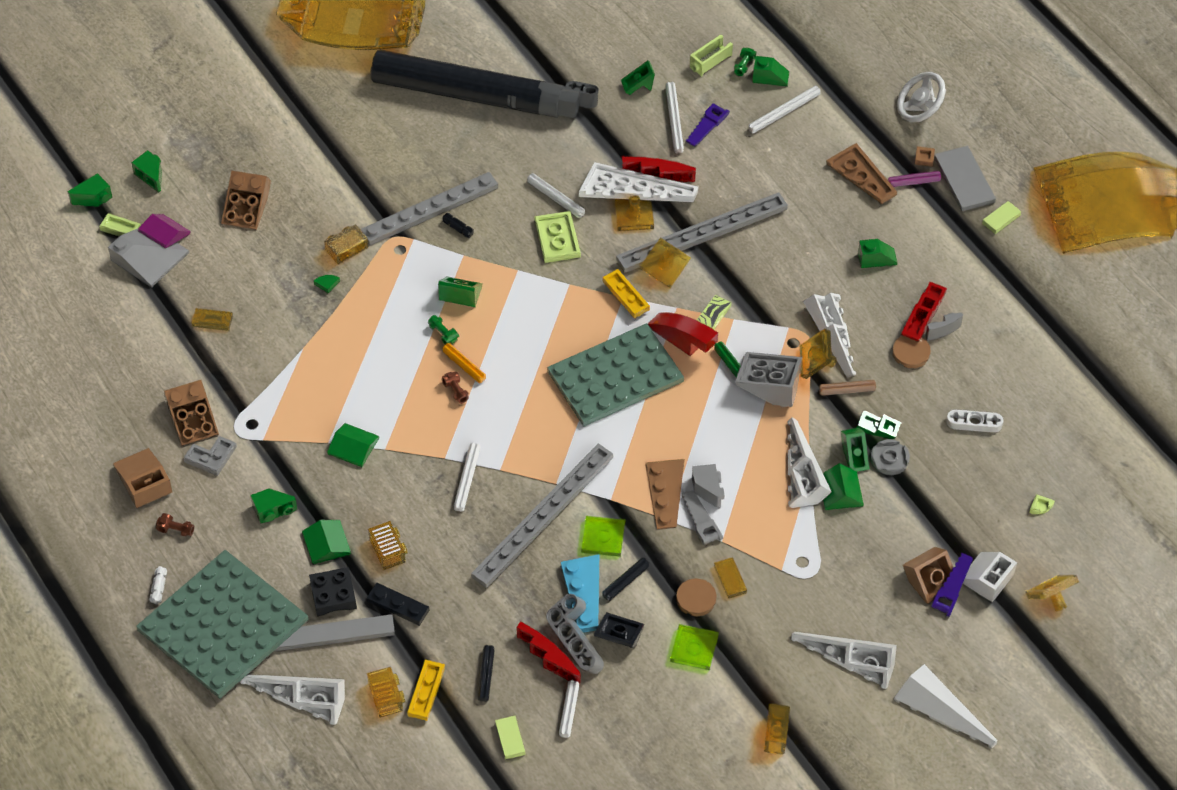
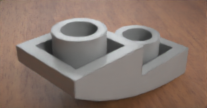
[925,312,963,341]

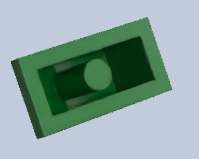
[753,56,789,87]
[131,150,162,193]
[67,173,113,207]
[858,239,898,268]
[840,428,870,472]

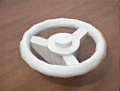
[897,72,946,123]

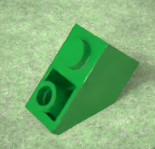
[250,488,297,524]

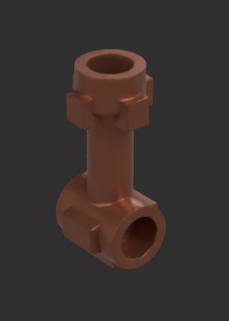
[442,372,469,404]
[156,513,195,537]

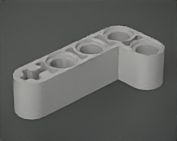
[546,594,604,674]

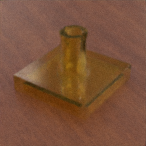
[614,195,654,231]
[640,237,691,288]
[799,329,837,379]
[1025,575,1079,612]

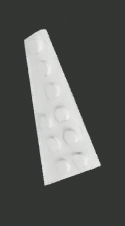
[579,162,699,202]

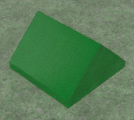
[438,276,483,307]
[823,463,864,510]

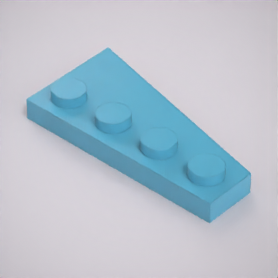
[561,554,600,633]

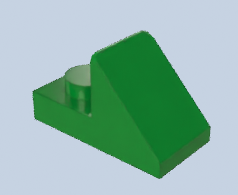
[621,60,655,95]

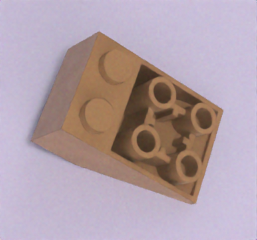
[221,171,271,230]
[164,380,219,446]
[113,448,172,508]

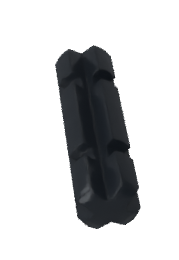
[442,213,474,238]

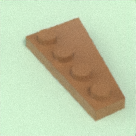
[826,143,897,204]
[646,459,685,529]

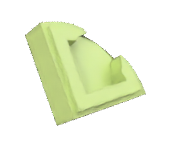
[1029,494,1055,514]

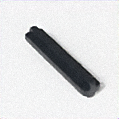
[602,557,649,601]
[478,645,495,702]

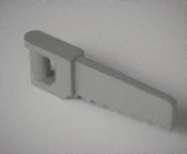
[682,491,723,545]

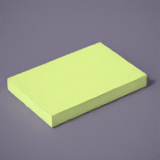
[534,211,581,263]

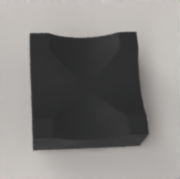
[309,567,357,617]

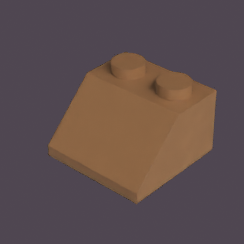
[903,547,953,604]

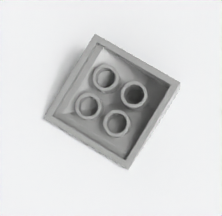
[108,229,189,288]
[735,352,802,407]

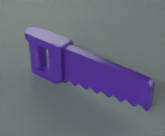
[686,103,730,146]
[931,553,973,617]

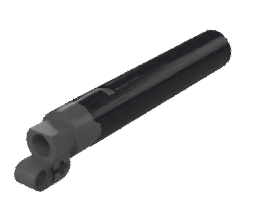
[370,50,599,118]

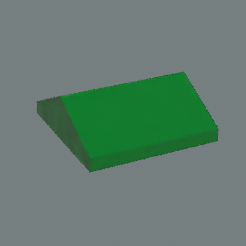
[327,423,380,467]
[302,520,351,565]

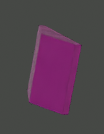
[138,214,191,248]

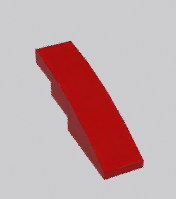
[622,157,696,182]
[901,282,947,342]
[516,621,581,684]

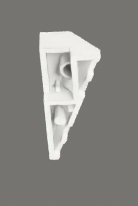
[803,293,856,378]
[787,418,831,508]
[791,632,897,689]
[894,664,998,749]
[240,674,345,725]

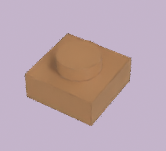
[915,146,935,167]

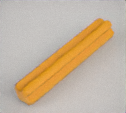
[442,343,486,383]

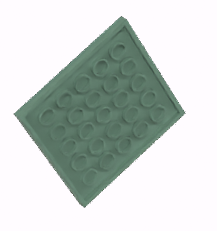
[136,550,309,699]

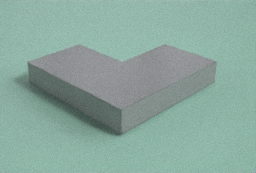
[183,436,237,476]

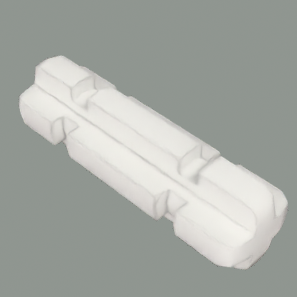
[149,566,167,604]

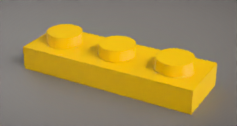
[603,269,650,319]
[407,660,445,721]

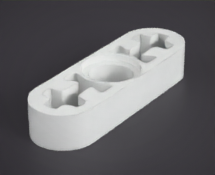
[946,410,1003,433]

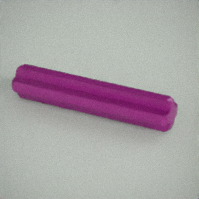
[888,171,941,187]

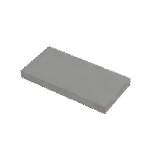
[934,146,996,211]

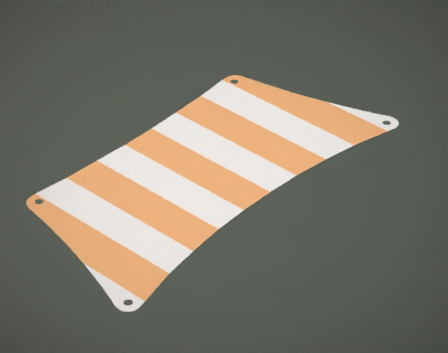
[234,237,821,579]

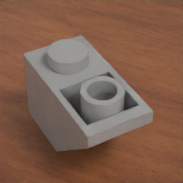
[692,464,725,508]

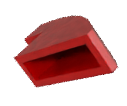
[648,312,718,356]

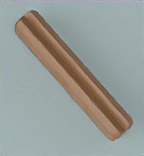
[819,380,876,396]

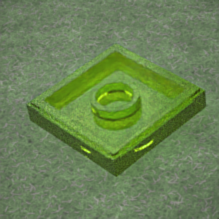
[581,516,625,557]
[670,624,719,670]

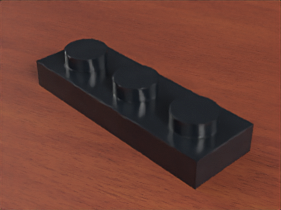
[367,583,430,626]

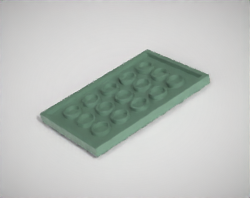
[547,323,684,426]

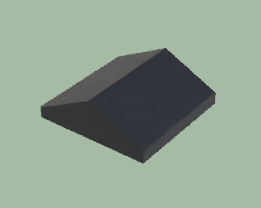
[594,612,644,648]

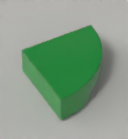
[314,275,340,293]

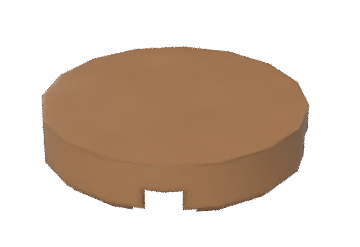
[893,336,931,368]
[676,578,717,617]

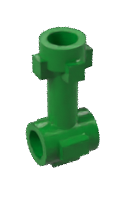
[734,47,757,76]
[428,315,460,345]

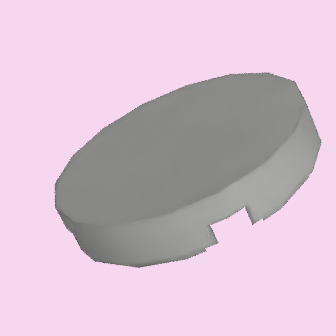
[871,439,910,475]

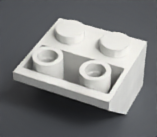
[963,552,1017,602]

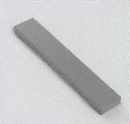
[273,615,395,652]

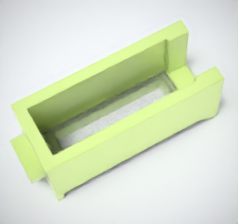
[690,35,733,77]

